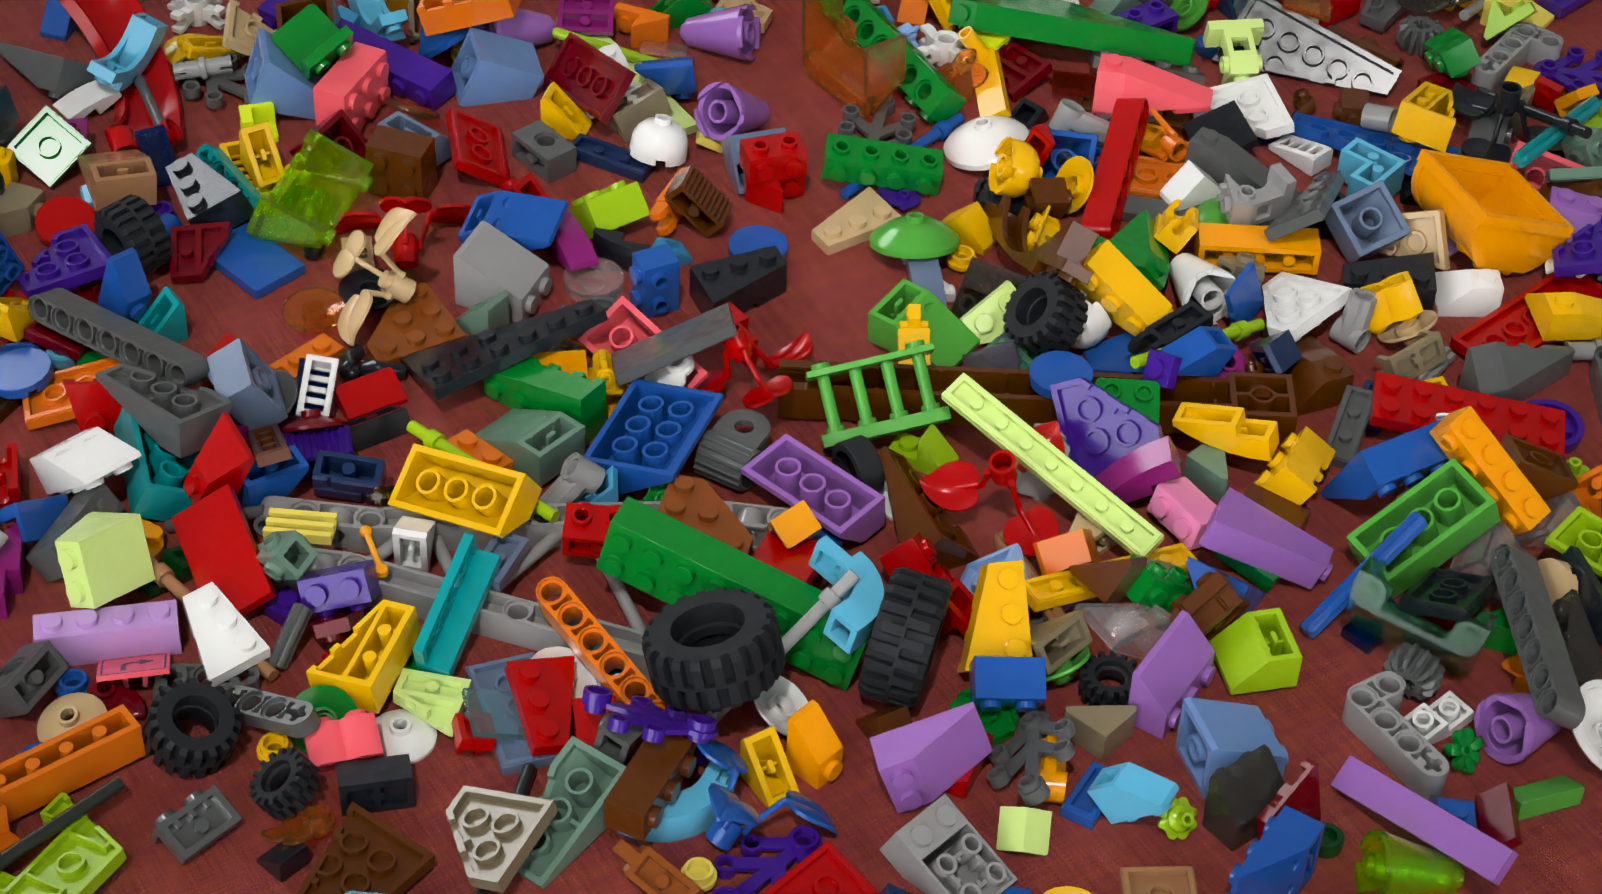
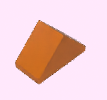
[1033,528,1101,576]

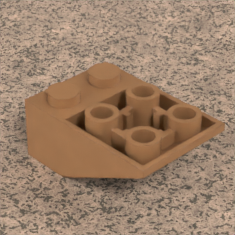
[77,149,157,211]

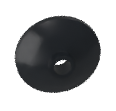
[338,269,396,310]

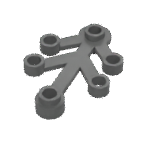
[176,53,249,109]
[837,91,917,145]
[986,710,1077,807]

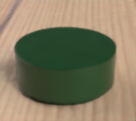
[1318,822,1345,859]

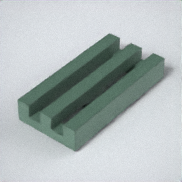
[1544,166,1602,183]

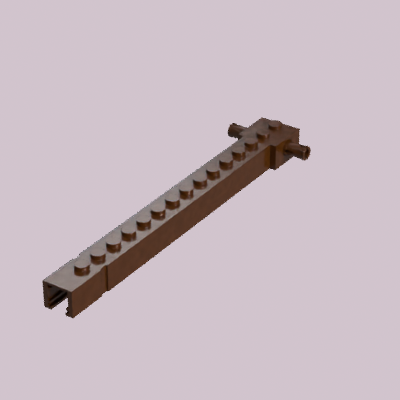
[777,359,1298,462]

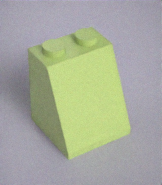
[54,512,156,609]

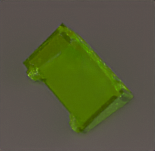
[246,129,374,249]

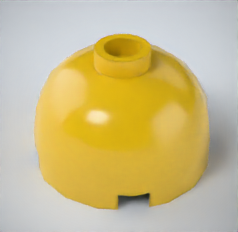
[988,137,1043,198]

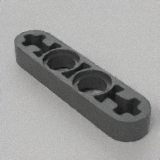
[223,684,321,738]

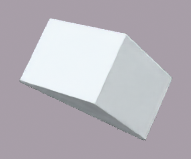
[1159,160,1221,212]
[392,516,436,573]

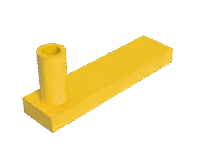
[958,26,1011,117]

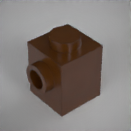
[1332,88,1370,126]
[1023,177,1072,219]

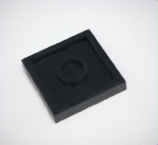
[1182,100,1259,151]

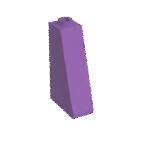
[1199,487,1334,589]

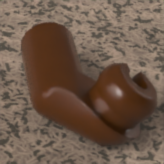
[1291,88,1316,118]

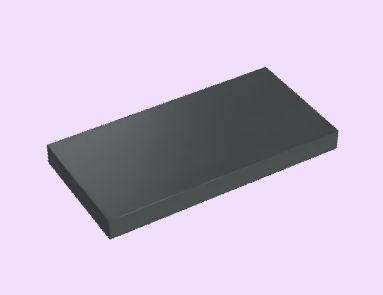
[611,303,738,386]

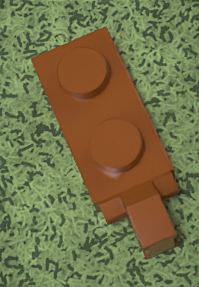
[612,838,705,894]

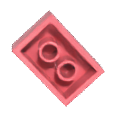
[313,42,391,132]

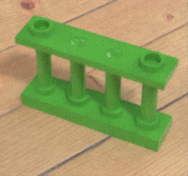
[805,340,951,451]

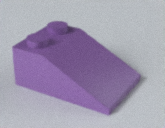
[870,702,993,814]

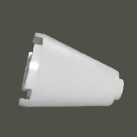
[1169,253,1236,325]

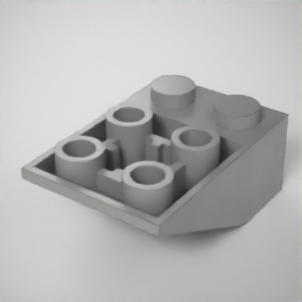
[879,794,1017,894]

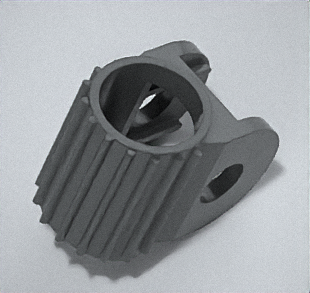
[693,409,771,492]

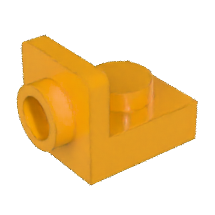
[1554,83,1600,117]

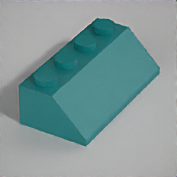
[113,407,199,521]

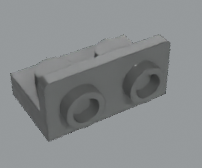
[150,784,243,865]

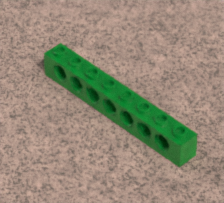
[818,0,967,124]

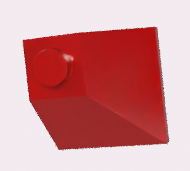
[183,413,255,504]

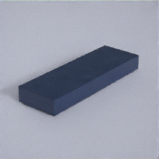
[571,133,657,183]

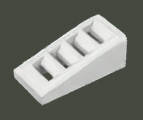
[1268,134,1333,177]
[296,353,339,417]

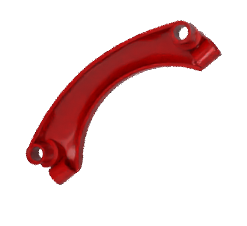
[59,0,184,157]

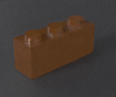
[604,735,697,841]

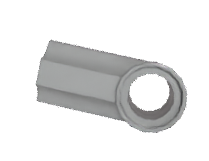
[1049,98,1110,147]
[1361,102,1399,134]
[1329,287,1377,354]
[540,452,605,503]

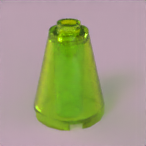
[1354,829,1464,894]

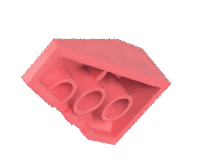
[1092,53,1213,116]

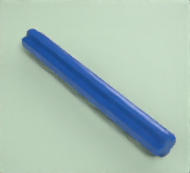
[1299,511,1427,639]

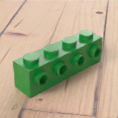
[821,133,943,196]

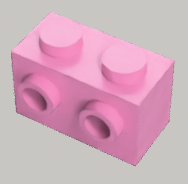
[1147,476,1216,550]

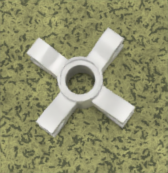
[167,0,226,35]
[917,23,972,75]

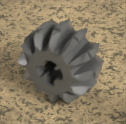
[1396,14,1444,58]
[1383,641,1445,701]

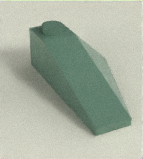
[516,736,626,890]

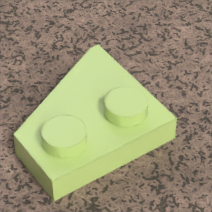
[393,668,472,737]

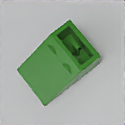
[867,278,980,366]

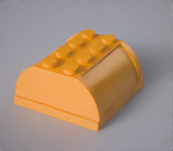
[1411,149,1575,275]

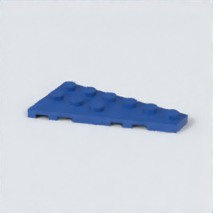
[1292,112,1463,176]

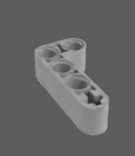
[1470,22,1564,92]
[1342,671,1450,800]

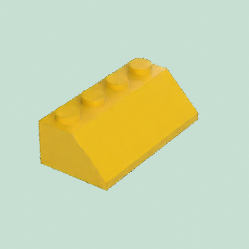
[387,443,542,538]

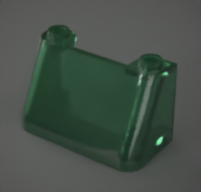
[1346,556,1499,674]

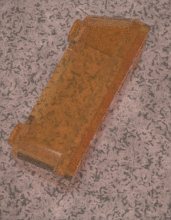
[802,0,907,119]

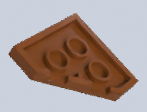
[366,282,466,363]
[658,474,753,555]

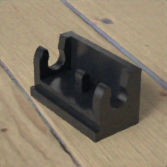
[335,754,416,817]

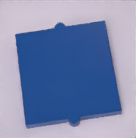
[1224,262,1264,324]

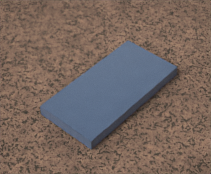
[465,652,558,777]

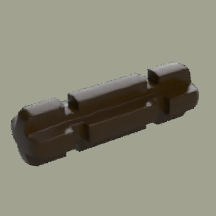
[368,486,395,507]

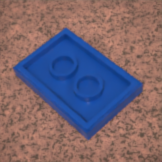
[213,222,306,300]

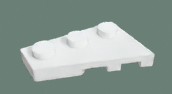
[182,582,271,687]

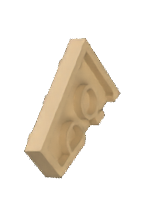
[222,0,277,56]
[811,186,901,256]
[1379,209,1450,271]

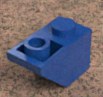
[1160,326,1238,377]

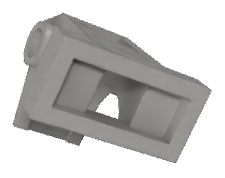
[1216,163,1297,225]

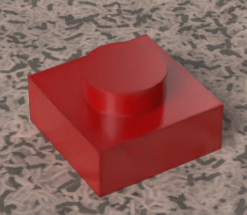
[1532,75,1565,114]

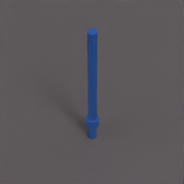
[839,113,965,200]

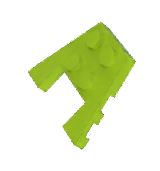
[0,792,127,894]

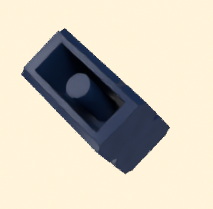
[312,450,387,504]

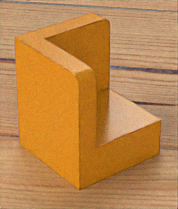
[767,500,822,549]

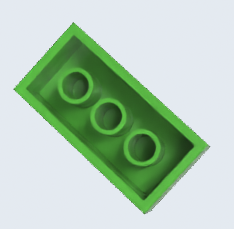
[1346,457,1501,600]

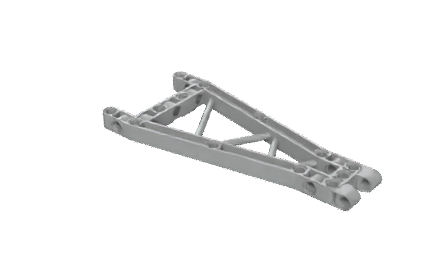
[253,496,788,682]

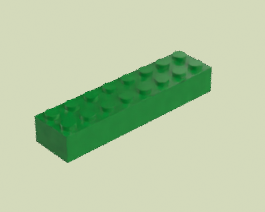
[596,496,873,691]

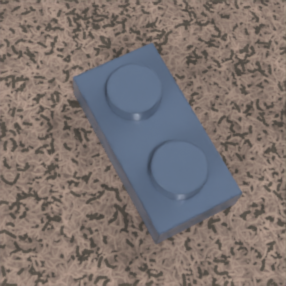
[484,533,530,592]

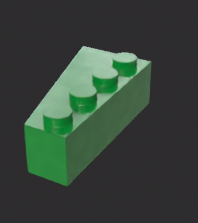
[483,357,606,445]

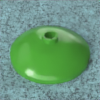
[869,212,960,259]

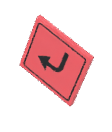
[96,652,171,689]

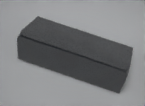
[341,404,410,452]

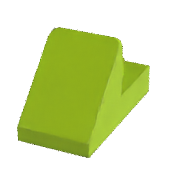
[1484,0,1538,41]
[889,424,959,475]

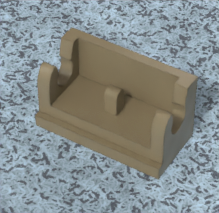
[609,78,673,143]
[1374,329,1447,379]

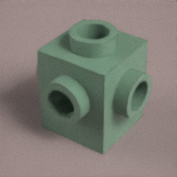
[1561,126,1602,167]
[255,530,319,581]

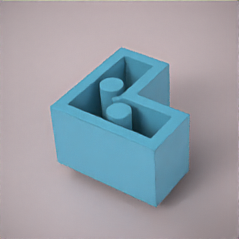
[1337,137,1407,196]

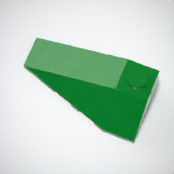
[1109,209,1170,291]

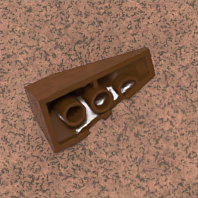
[1260,327,1355,416]
[880,446,980,570]

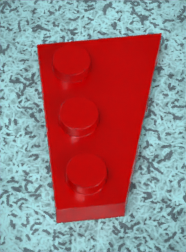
[63,379,122,433]
[505,655,575,756]

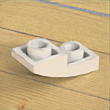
[53,80,122,119]
[1404,690,1475,744]

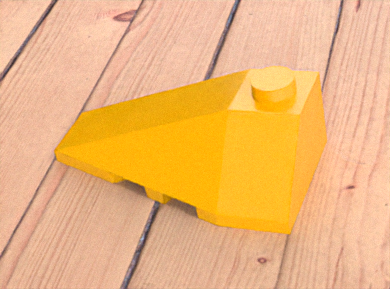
[1525,292,1602,341]

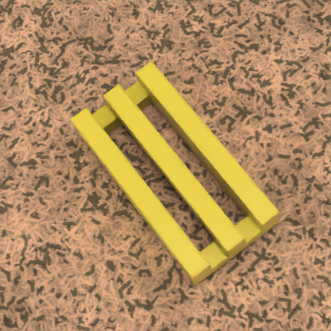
[262,507,338,545]

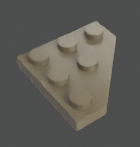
[445,785,558,893]

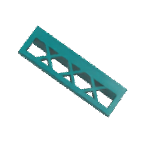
[412,532,502,676]

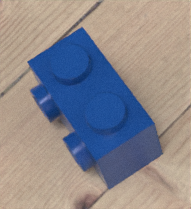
[629,244,679,318]
[969,656,1046,712]

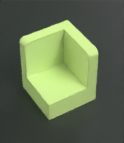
[996,806,1052,855]

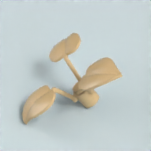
[333,207,418,346]

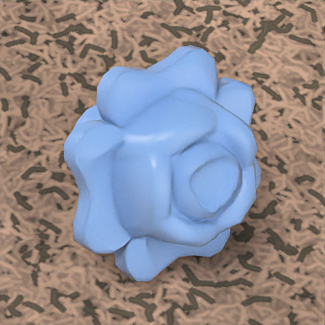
[897,22,920,48]

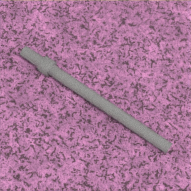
[705,569,860,724]

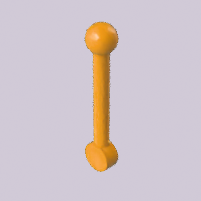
[359,525,389,578]

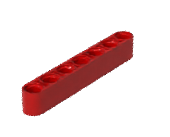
[1081,98,1149,239]

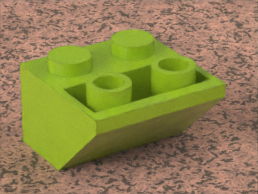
[568,180,649,240]
[1209,608,1303,695]

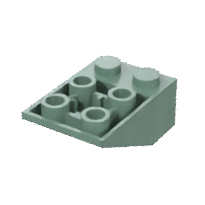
[475,408,585,487]

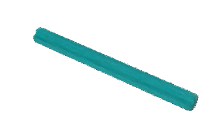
[1512,95,1602,168]

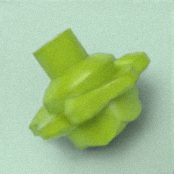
[1158,797,1197,840]

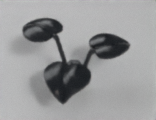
[1452,81,1566,162]

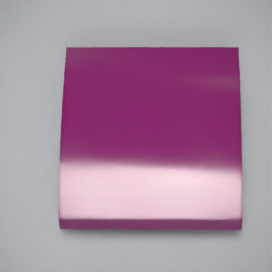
[557,0,615,36]

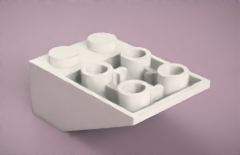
[29,426,142,495]

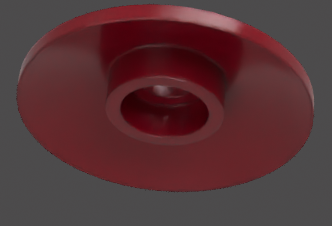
[280,409,346,434]

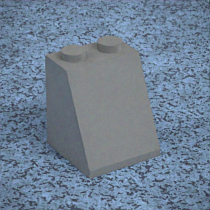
[453,221,552,322]

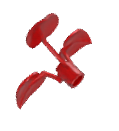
[335,196,471,268]
[696,324,814,408]
[919,421,1065,558]

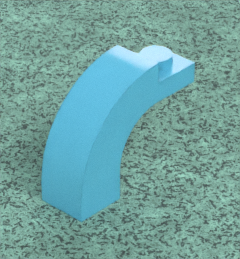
[347,0,409,42]
[87,12,168,92]
[808,535,884,655]
[617,761,730,842]

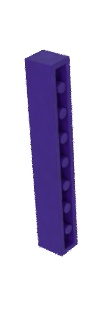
[257,0,457,111]

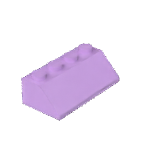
[33,599,182,666]

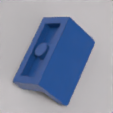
[0,494,69,543]

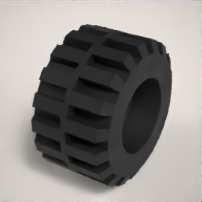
[94,194,172,275]
[1003,271,1088,356]
[143,678,241,779]

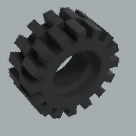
[1078,651,1137,706]
[249,747,321,820]

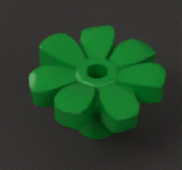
[1443,728,1483,774]

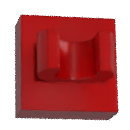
[451,713,496,756]

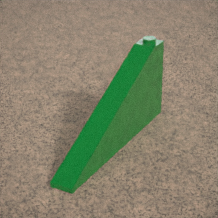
[948,0,1196,66]

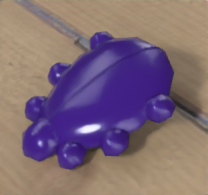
[877,188,921,212]

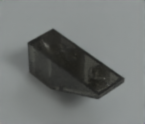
[1552,589,1602,687]

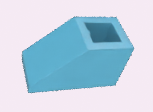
[1087,762,1180,824]

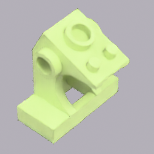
[1202,18,1264,85]

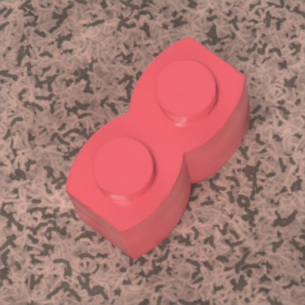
[303,709,384,775]

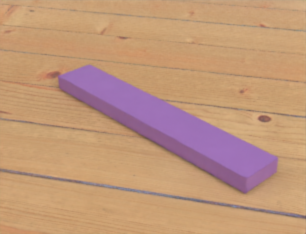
[1331,755,1518,886]

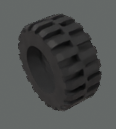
[858,567,952,710]
[642,588,786,713]

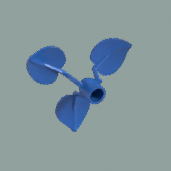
[695,739,838,851]

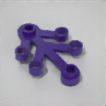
[1534,46,1602,98]
[581,685,719,744]
[712,825,823,894]

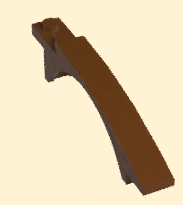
[984,195,1099,285]

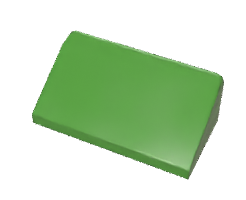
[1513,775,1585,821]

